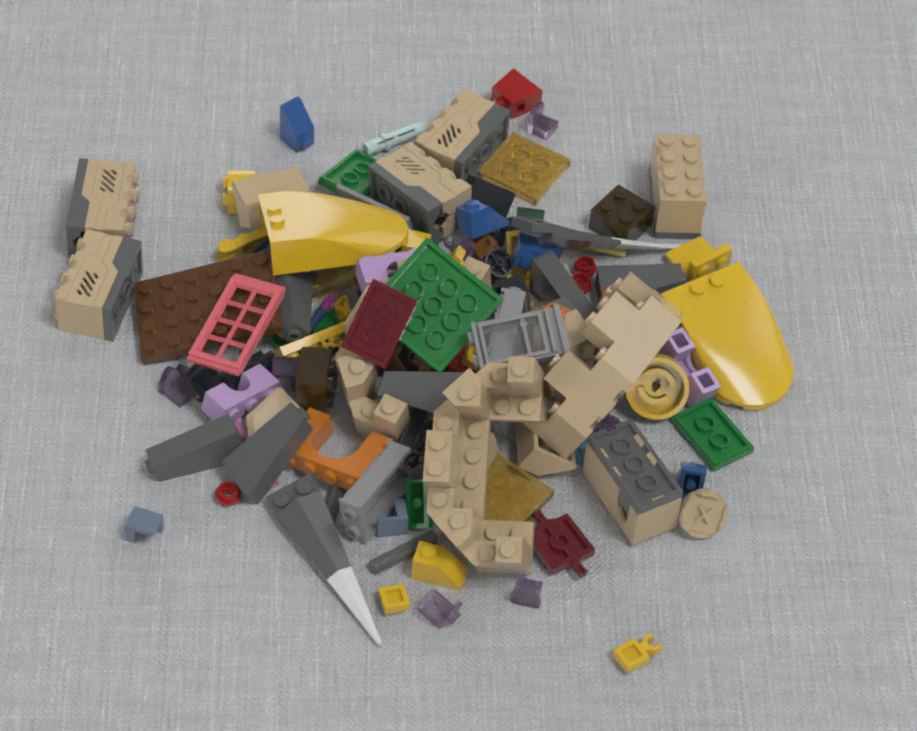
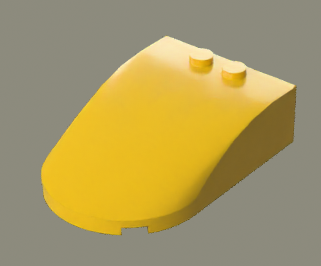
[258,191,408,275]
[661,262,794,410]

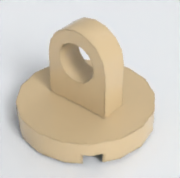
[678,489,728,539]

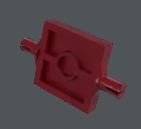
[532,509,595,578]

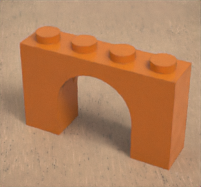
[286,408,394,491]

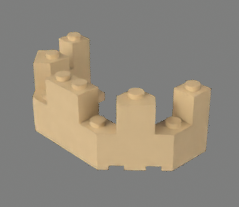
[334,256,492,443]
[522,271,683,459]
[423,356,544,575]

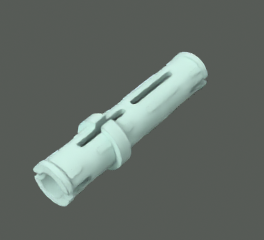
[362,121,426,156]

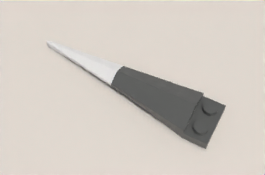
[511,216,683,250]
[265,473,382,647]

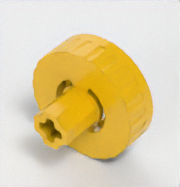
[625,353,689,420]

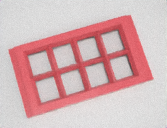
[187,273,286,377]

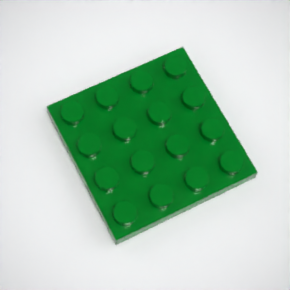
[386,237,504,372]

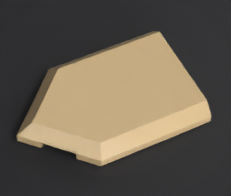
[245,387,300,438]

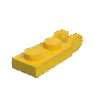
[216,226,269,261]

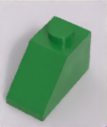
[405,477,434,528]

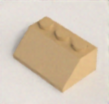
[232,166,310,228]
[515,422,576,476]

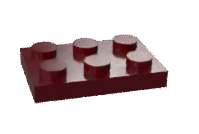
[341,279,419,369]

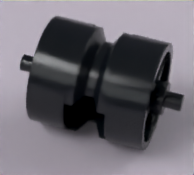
[479,248,513,285]

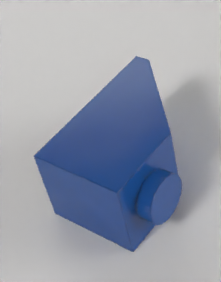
[280,96,314,153]
[456,200,509,239]
[512,232,564,271]
[677,462,707,501]

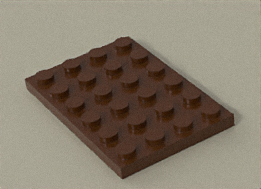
[134,249,284,365]

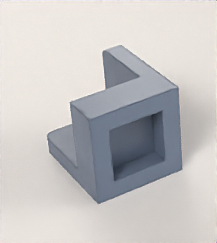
[376,499,408,538]
[124,506,164,543]

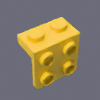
[666,237,733,282]

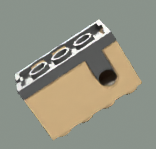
[582,418,683,545]

